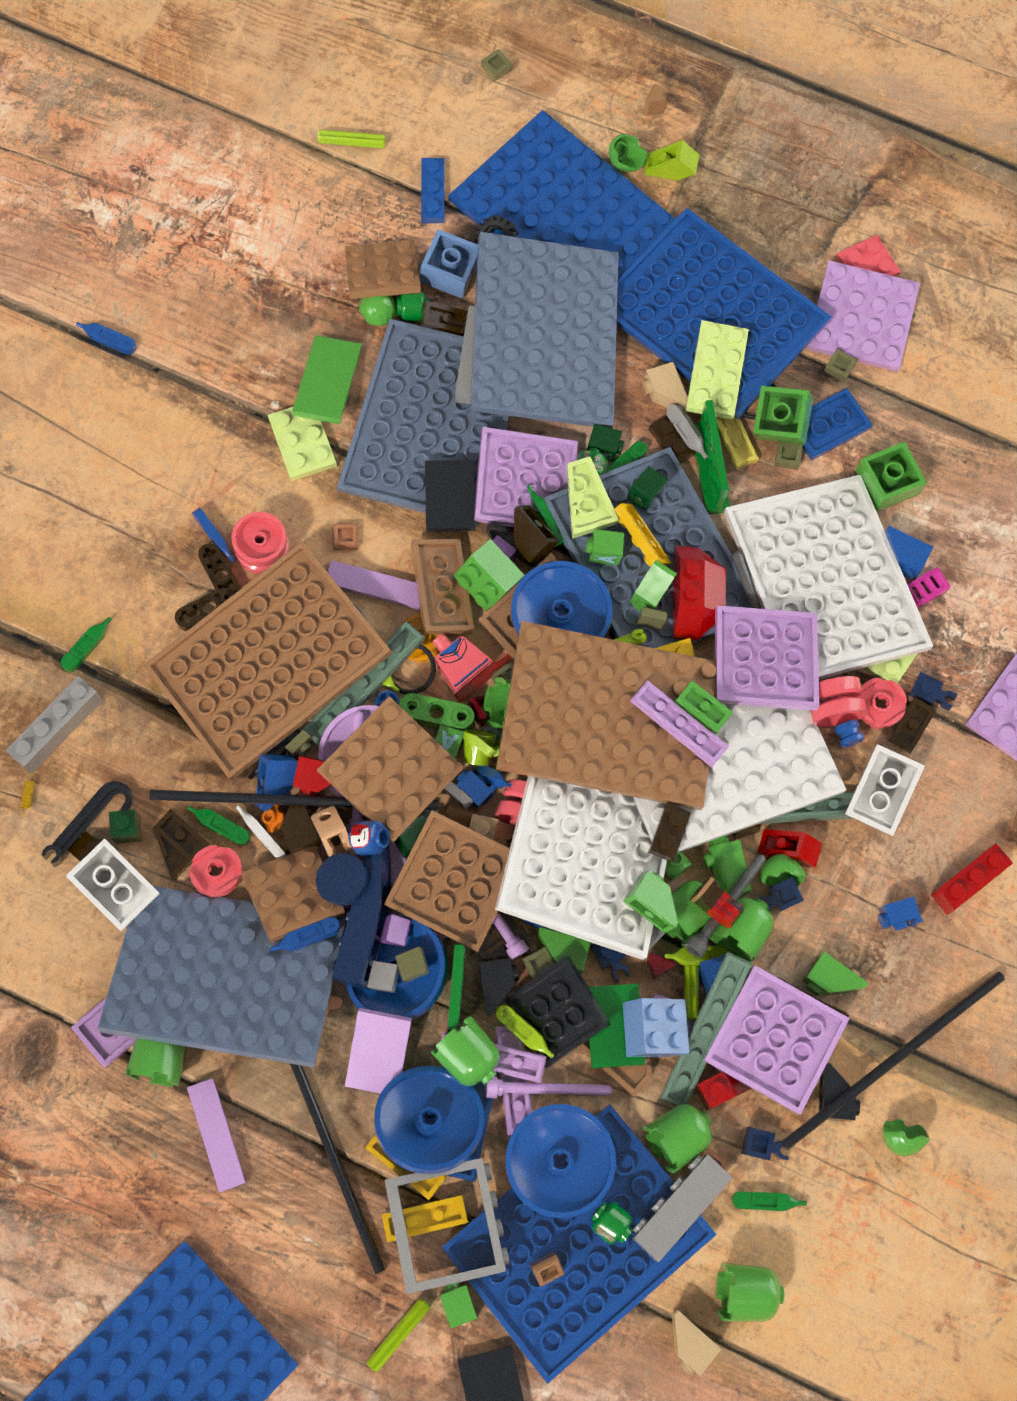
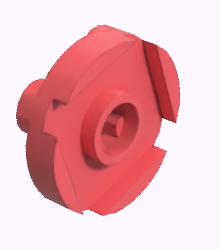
[858,678,907,729]
[189,845,243,898]

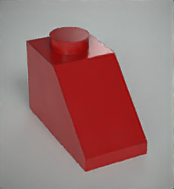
[292,756,332,796]
[757,829,822,868]
[695,1072,752,1111]

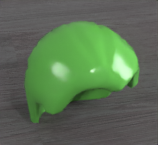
[608,134,647,172]
[358,295,397,326]
[760,854,806,887]
[882,1119,930,1157]

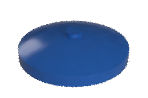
[511,561,613,638]
[346,916,448,1020]
[374,1066,484,1174]
[505,1104,616,1218]

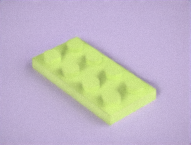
[685,320,749,420]

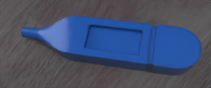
[76,322,136,355]
[192,508,236,563]
[472,765,511,789]
[270,917,339,952]

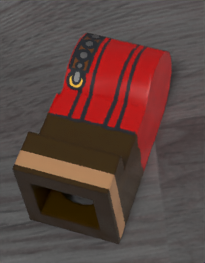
[689,876,744,928]

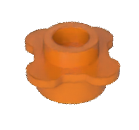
[260,805,286,833]

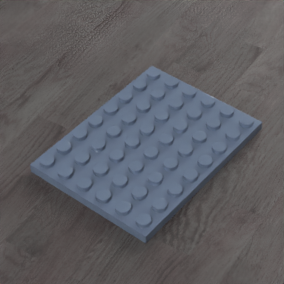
[470,232,618,428]
[337,319,510,526]
[543,447,751,648]
[98,886,346,1067]

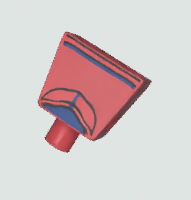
[432,633,493,697]

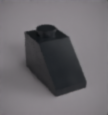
[479,958,519,1019]
[818,1063,860,1122]

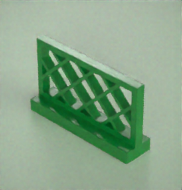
[694,400,730,515]

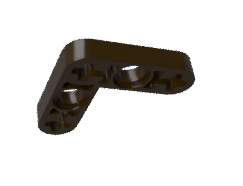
[175,543,240,631]

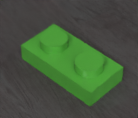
[675,681,733,734]

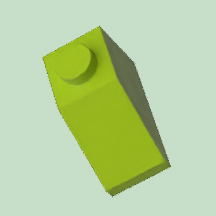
[644,140,699,181]

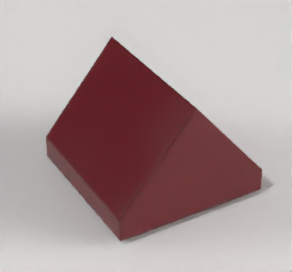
[467,695,490,727]
[646,953,675,980]

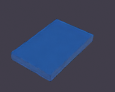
[802,388,873,461]

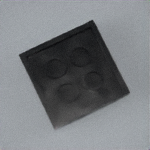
[505,956,611,1068]

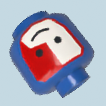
[348,820,389,855]

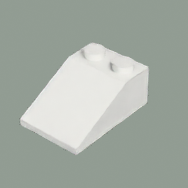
[845,744,925,836]
[66,839,160,932]

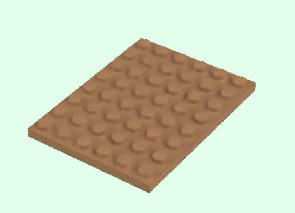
[143,542,393,781]
[496,621,717,810]

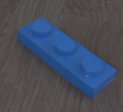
[421,158,444,223]

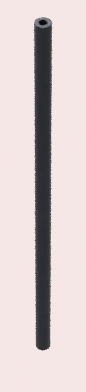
[149,789,438,811]
[781,972,1005,1150]
[290,1064,385,1275]

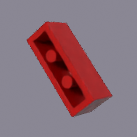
[930,843,1013,915]

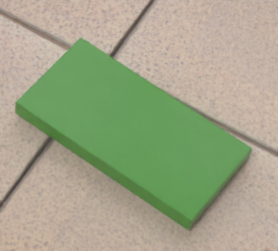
[292,335,362,424]

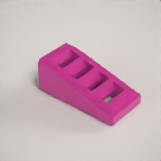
[908,567,950,609]

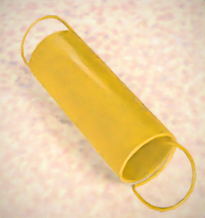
[21,773,35,816]

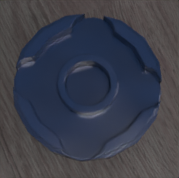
[315,853,369,906]

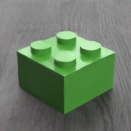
[753,386,813,445]
[855,441,927,512]
[453,539,525,611]

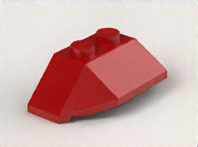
[673,546,726,641]

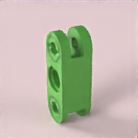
[399,693,474,732]

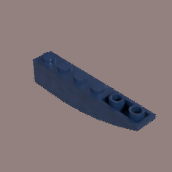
[332,843,391,990]

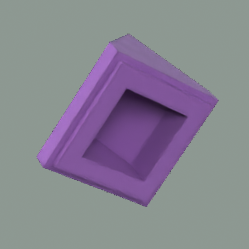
[381,915,411,947]

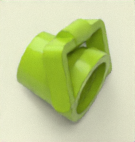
[463,730,500,766]

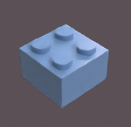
[419,229,478,298]
[623,998,689,1057]

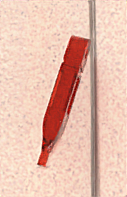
[454,654,511,703]

